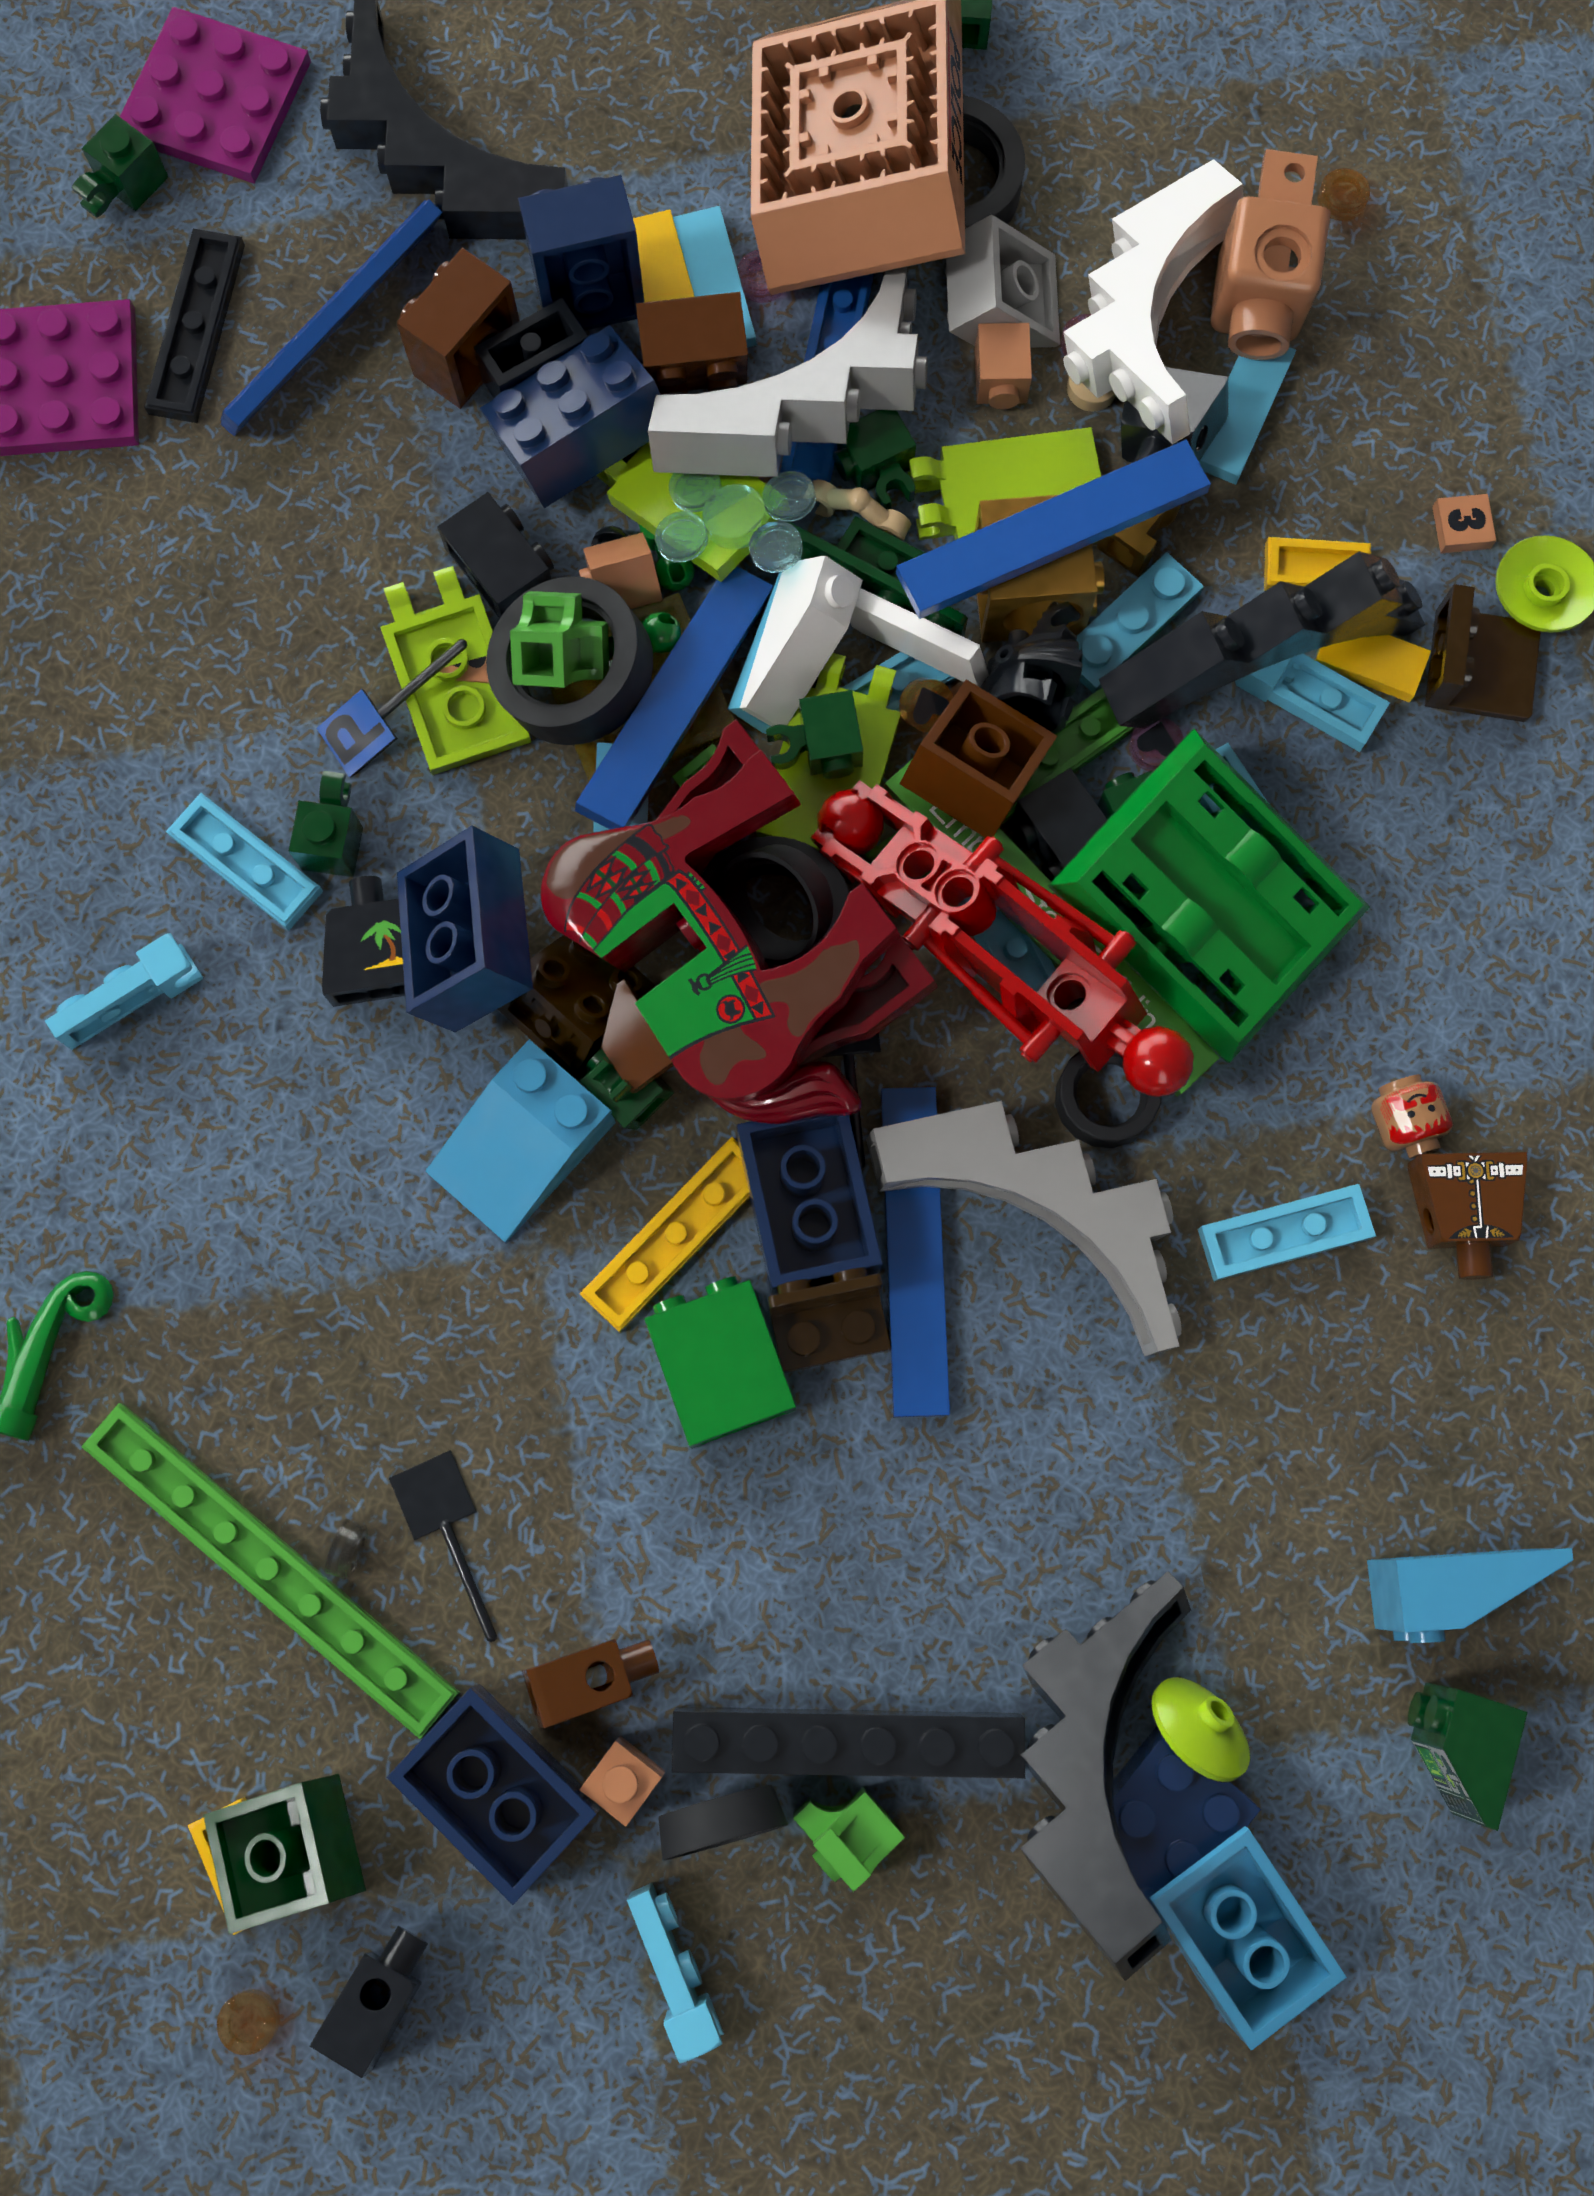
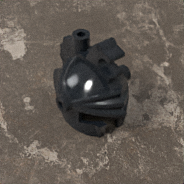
[980,601,1083,734]

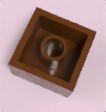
[396,247,520,409]
[636,292,748,395]
[900,679,1057,838]

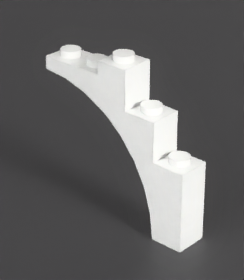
[1063,159,1243,445]

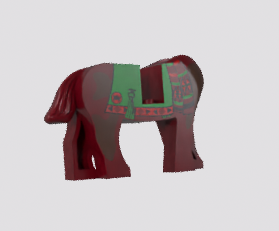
[541,719,938,1124]

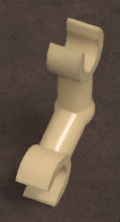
[803,479,911,541]

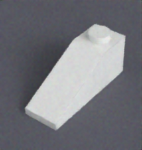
[740,556,863,726]

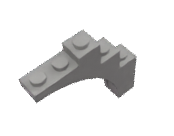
[648,267,928,477]
[866,1101,1182,1357]

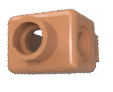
[1210,149,1331,360]

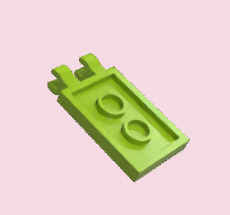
[908,427,1101,540]
[596,442,791,582]
[380,566,531,775]
[756,653,901,857]

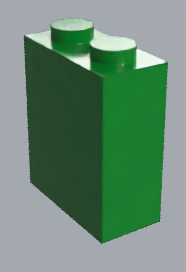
[644,1276,796,1449]

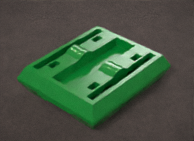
[1048,729,1370,1063]

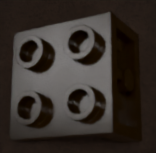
[1425,584,1541,722]
[497,935,656,1079]
[768,1267,891,1373]

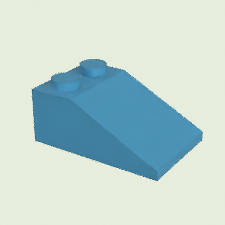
[425,1039,616,1243]
[1367,1548,1574,1643]
[1149,1826,1347,2051]

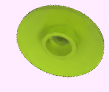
[1495,535,1594,633]
[1151,1677,1250,1782]

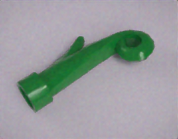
[0,1271,114,1442]

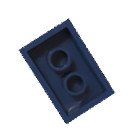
[518,175,645,331]
[480,325,661,508]
[397,825,533,1033]
[737,1115,883,1296]
[387,1684,601,1905]
[1113,1726,1261,1929]

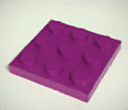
[120,7,311,184]
[0,299,139,456]

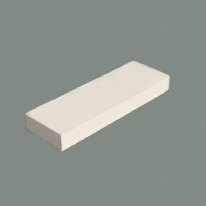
[850,588,989,687]

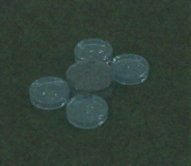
[655,471,816,573]

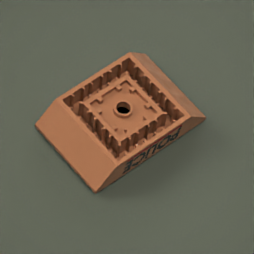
[751,0,965,295]

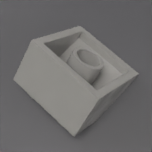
[945,214,1060,348]

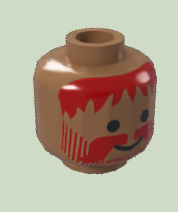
[1371,1074,1453,1159]

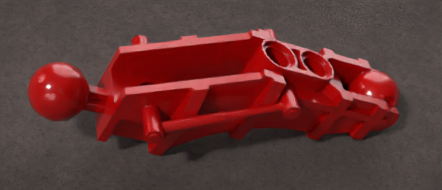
[810,780,1194,1097]

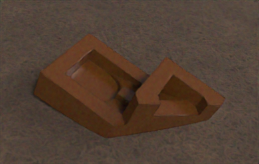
[601,979,674,1093]

